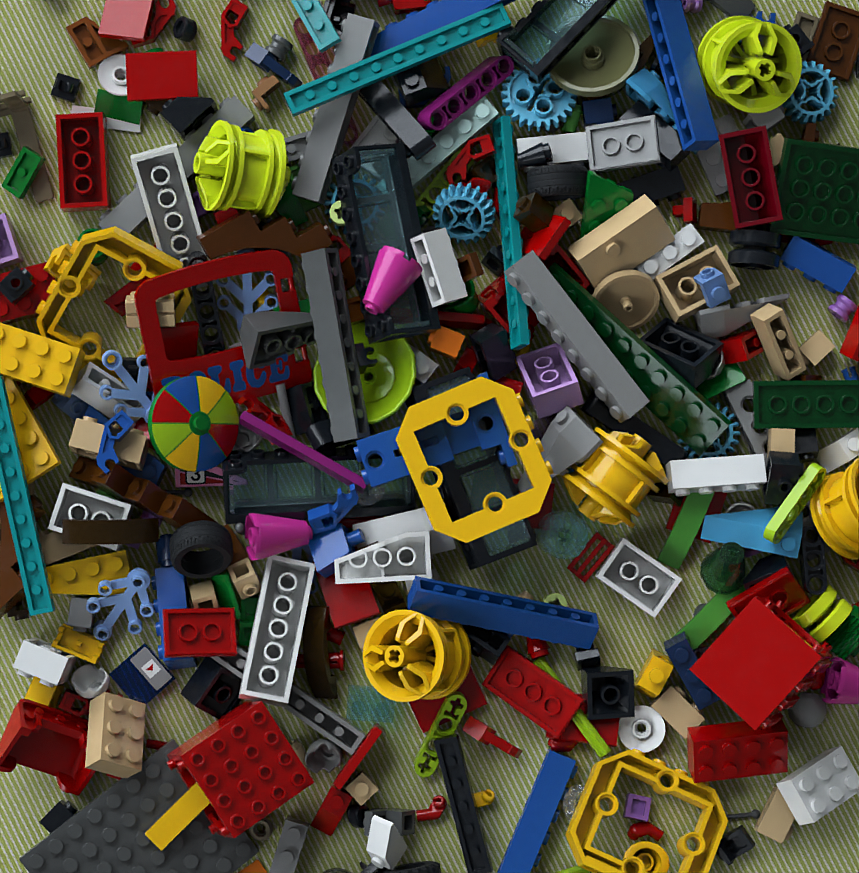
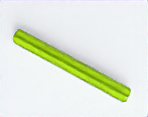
[533,657,611,758]

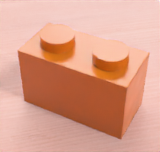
[427,326,465,361]

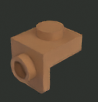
[251,74,280,114]

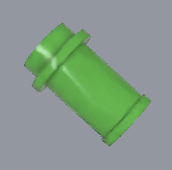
[561,104,584,133]

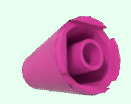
[363,246,423,315]
[245,513,313,561]
[820,657,859,704]

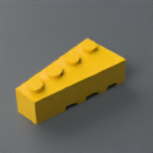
[46,550,138,596]

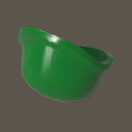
[440,280,479,314]

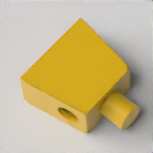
[634,648,674,699]

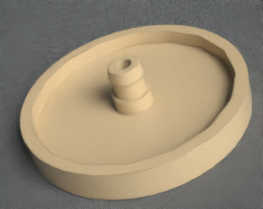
[592,270,660,330]

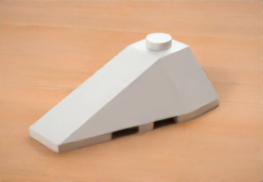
[352,502,456,554]
[334,531,432,584]

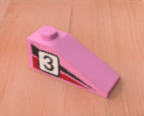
[175,466,248,488]

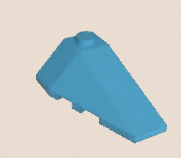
[625,68,698,155]
[700,507,803,558]

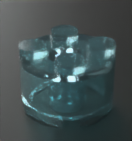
[536,510,588,559]

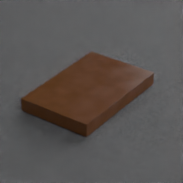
[806,1,859,83]

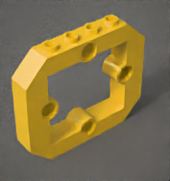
[35,226,193,382]
[396,376,554,543]
[565,749,728,873]

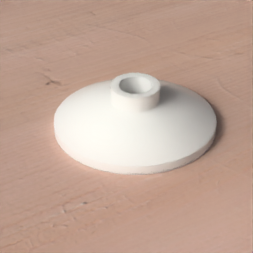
[98,54,127,96]
[618,705,665,753]

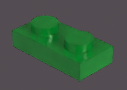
[1,146,46,199]

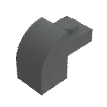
[363,808,415,836]

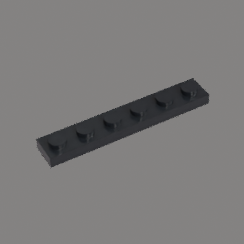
[434,734,493,873]

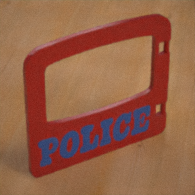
[134,249,312,404]

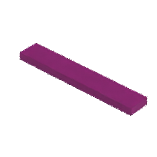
[239,411,367,494]

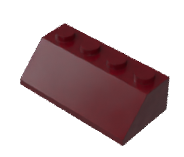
[719,125,783,230]

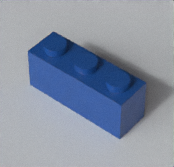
[780,236,856,294]

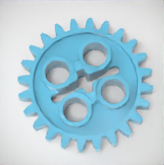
[501,59,577,132]

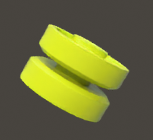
[793,584,853,643]

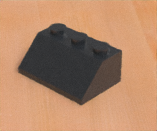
[640,317,723,389]

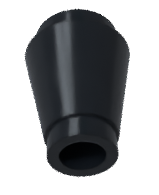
[517,142,553,168]

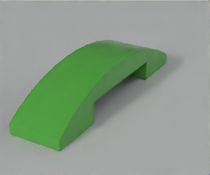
[657,492,714,570]
[672,575,746,649]

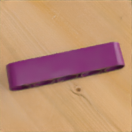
[417,56,514,130]

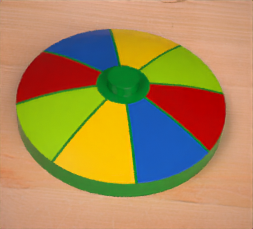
[148,376,239,472]

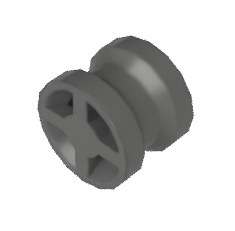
[265,34,294,62]

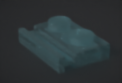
[346,684,395,723]

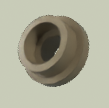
[249,817,273,841]

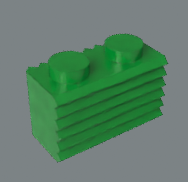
[823,604,859,660]

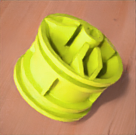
[696,16,802,113]
[193,120,290,219]

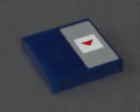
[109,643,176,704]

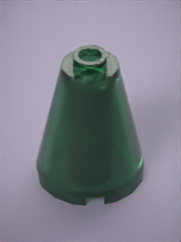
[700,542,747,595]

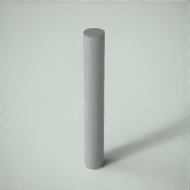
[275,383,296,439]

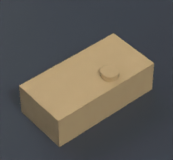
[567,194,675,290]

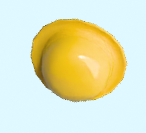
[623,841,670,873]

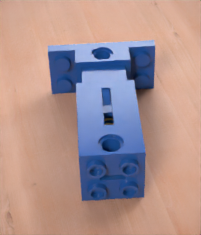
[353,372,518,488]

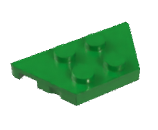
[580,171,634,239]

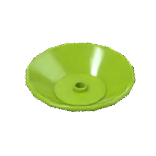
[313,322,417,424]

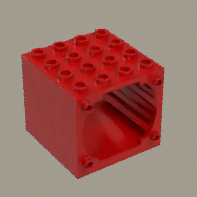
[689,596,833,730]
[166,701,314,838]

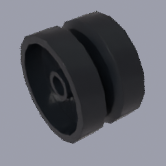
[727,229,782,270]

